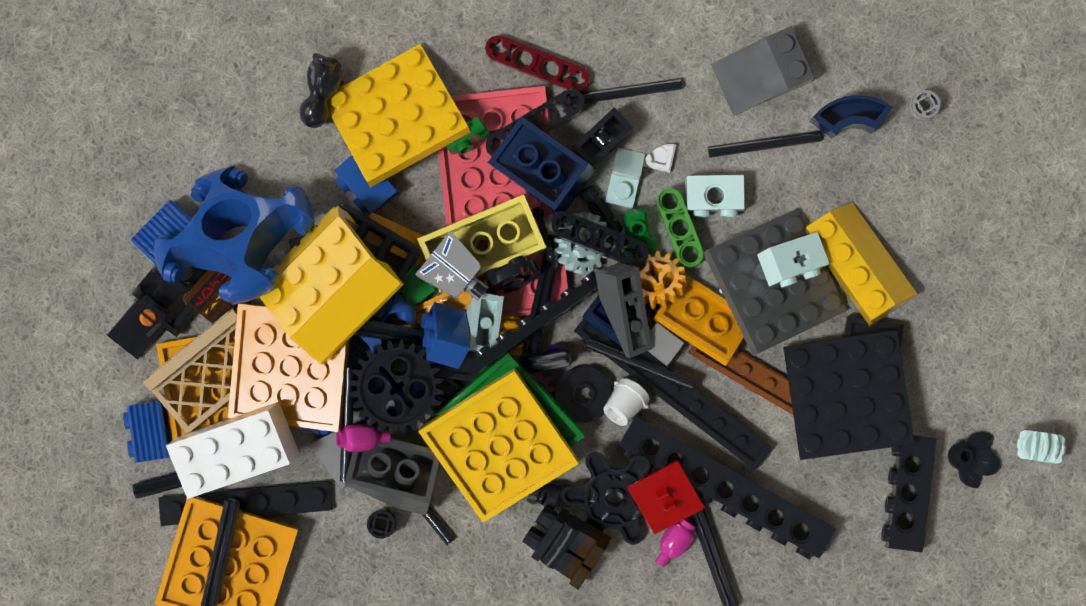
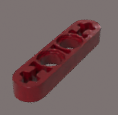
[485,35,589,92]

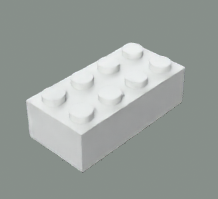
[166,402,300,499]

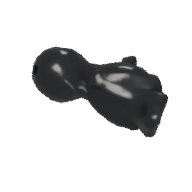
[300,53,344,128]

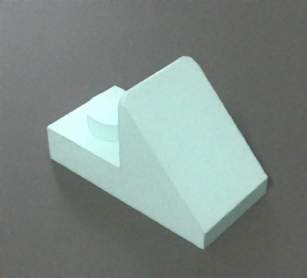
[605,148,645,209]

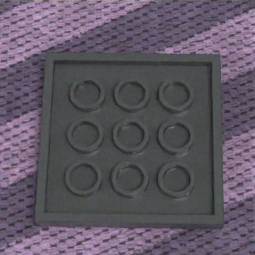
[703,209,847,356]

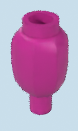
[336,424,390,452]
[655,519,696,567]

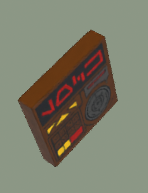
[183,270,254,324]

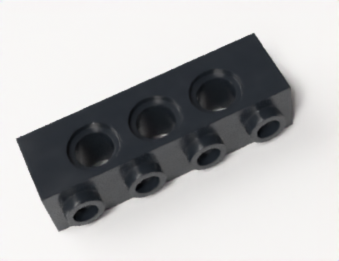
[881,435,937,553]

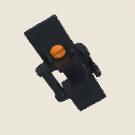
[107,264,207,360]

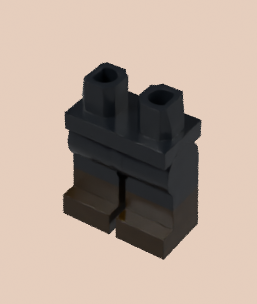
[522,506,612,590]

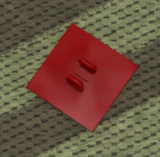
[627,460,705,535]

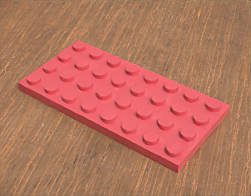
[438,86,571,317]

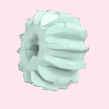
[1017,430,1066,464]

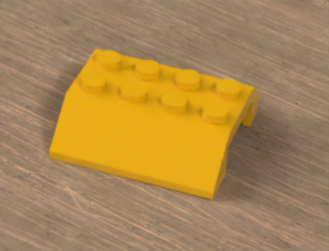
[260,206,404,365]

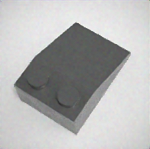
[711,26,814,116]
[344,438,439,515]

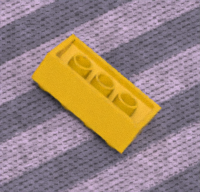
[806,202,917,326]

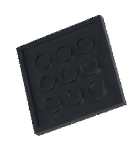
[783,330,915,460]

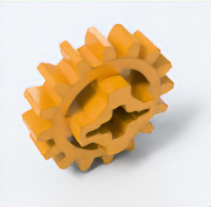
[633,251,687,309]

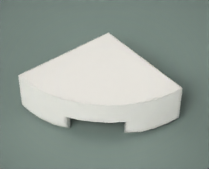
[643,144,676,173]

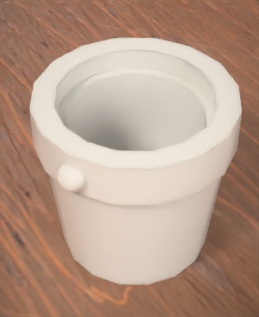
[604,378,650,426]

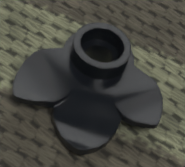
[948,432,1001,488]

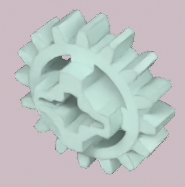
[554,211,611,274]

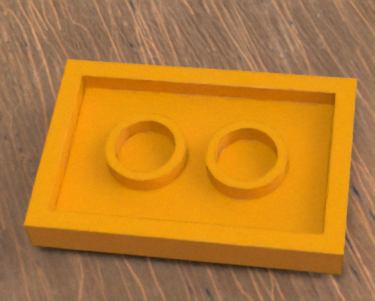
[653,274,743,366]

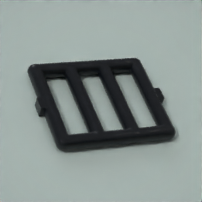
[337,203,422,321]

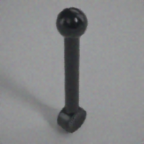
[532,207,557,262]

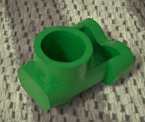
[446,116,490,155]
[623,208,657,255]

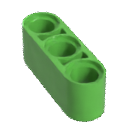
[656,188,703,268]

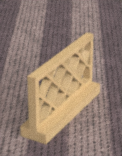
[143,307,237,433]

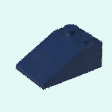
[487,116,595,212]

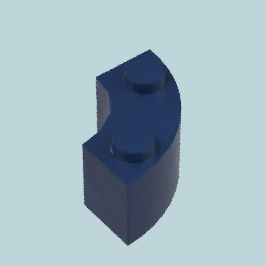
[809,95,893,139]

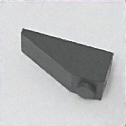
[595,263,652,358]

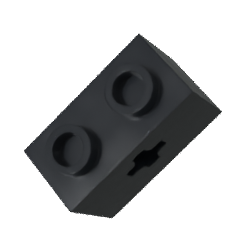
[572,108,634,169]

